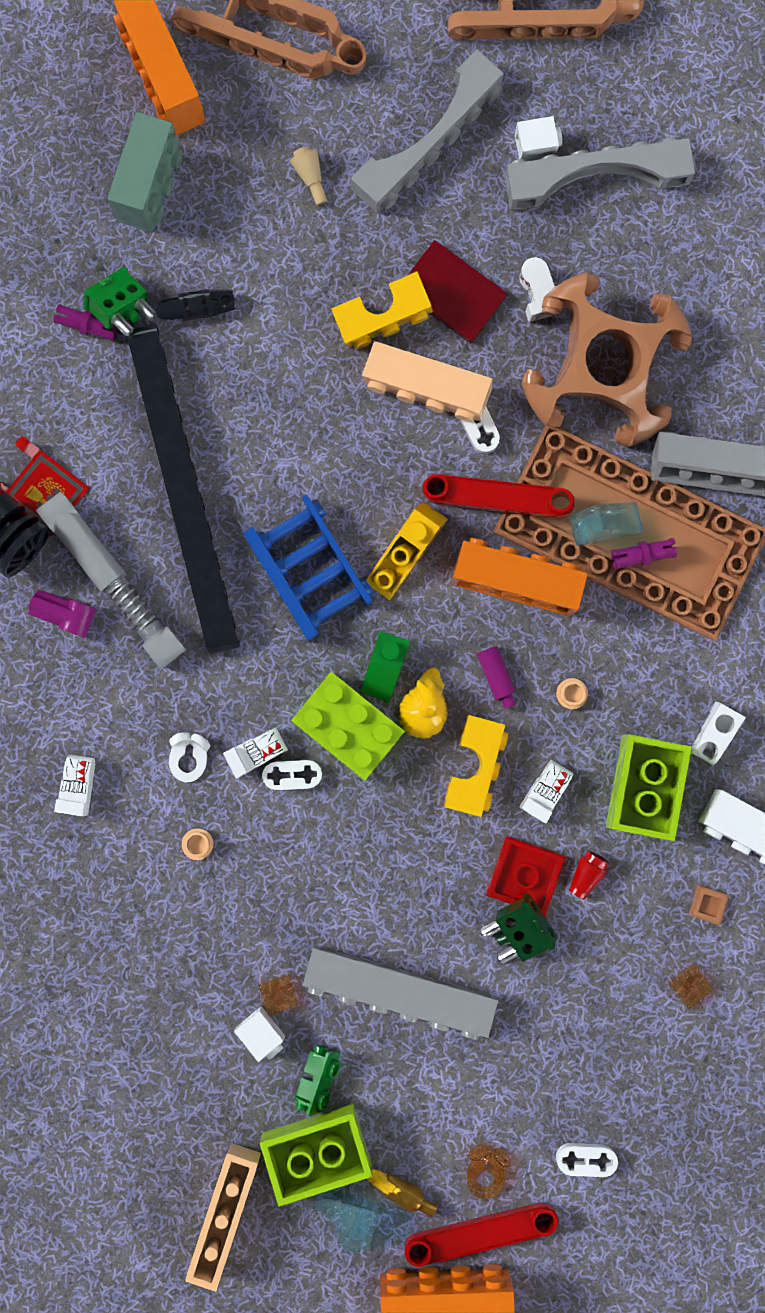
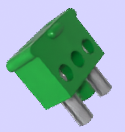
[83,267,157,336]

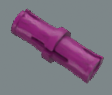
[54,304,118,342]
[611,538,677,570]

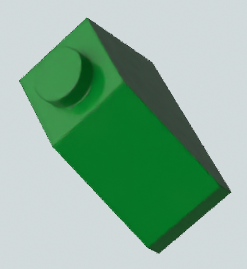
[360,631,410,703]

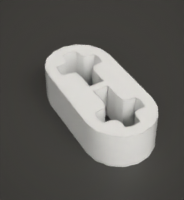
[460,406,500,454]
[262,760,322,790]
[556,1143,618,1177]

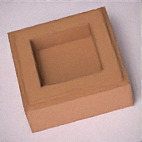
[689,885,729,925]

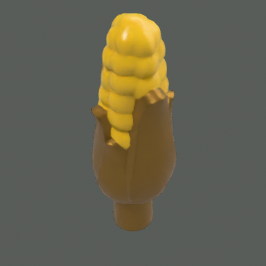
[367,1169,438,1218]

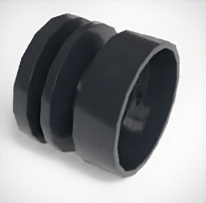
[0,493,50,578]

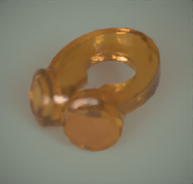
[466,1144,510,1199]

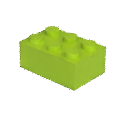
[291,672,405,781]
[606,734,692,841]
[260,1104,373,1207]

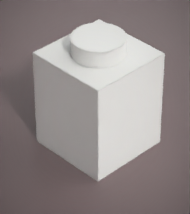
[515,116,562,161]
[234,1006,285,1062]

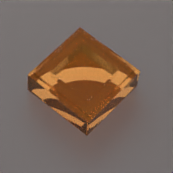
[669,963,714,1009]
[258,974,299,1016]

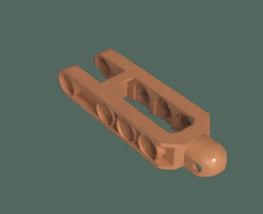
[171,0,366,80]
[448,0,645,40]

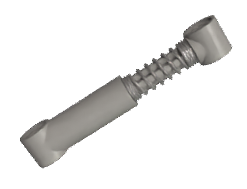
[36,491,186,669]

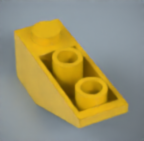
[366,501,448,600]

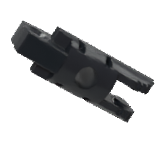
[156,289,235,321]

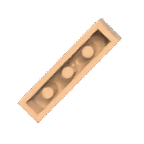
[362,341,492,422]
[185,1143,261,1292]

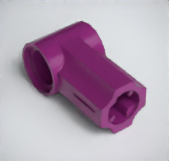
[28,590,96,638]

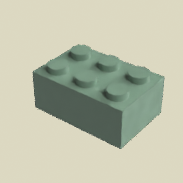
[107,112,183,232]

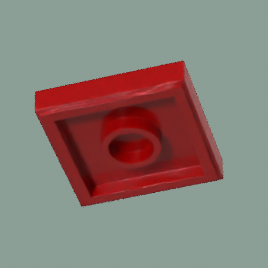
[486,836,566,917]

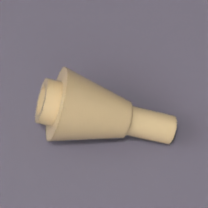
[290,146,328,206]

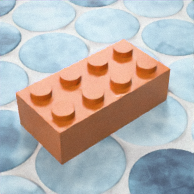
[113,0,206,136]
[451,538,588,616]
[380,1264,515,1313]

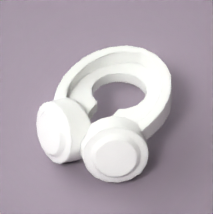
[169,732,211,782]

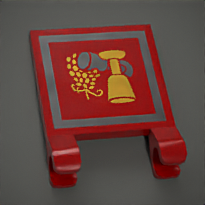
[0,436,89,536]

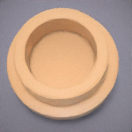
[556,678,588,709]
[182,828,214,860]

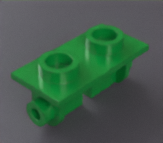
[295,1044,341,1116]

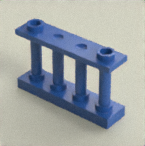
[243,495,374,642]

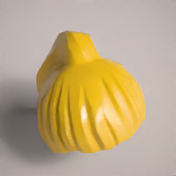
[399,667,448,739]

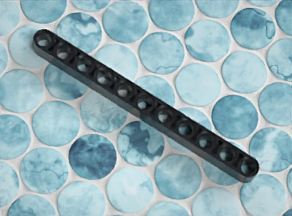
[127,324,240,655]

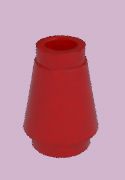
[569,850,610,900]

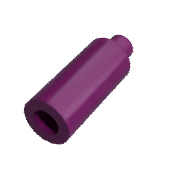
[476,646,516,709]

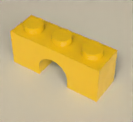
[331,272,433,349]
[443,715,509,817]

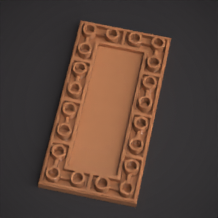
[493,426,765,641]

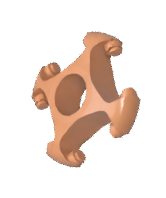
[521,272,693,447]

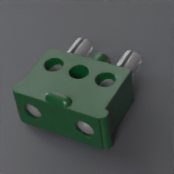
[481,893,557,964]

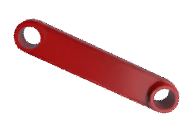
[423,474,575,518]
[404,1202,558,1267]

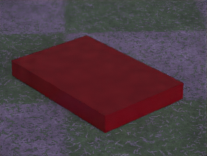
[407,240,508,344]

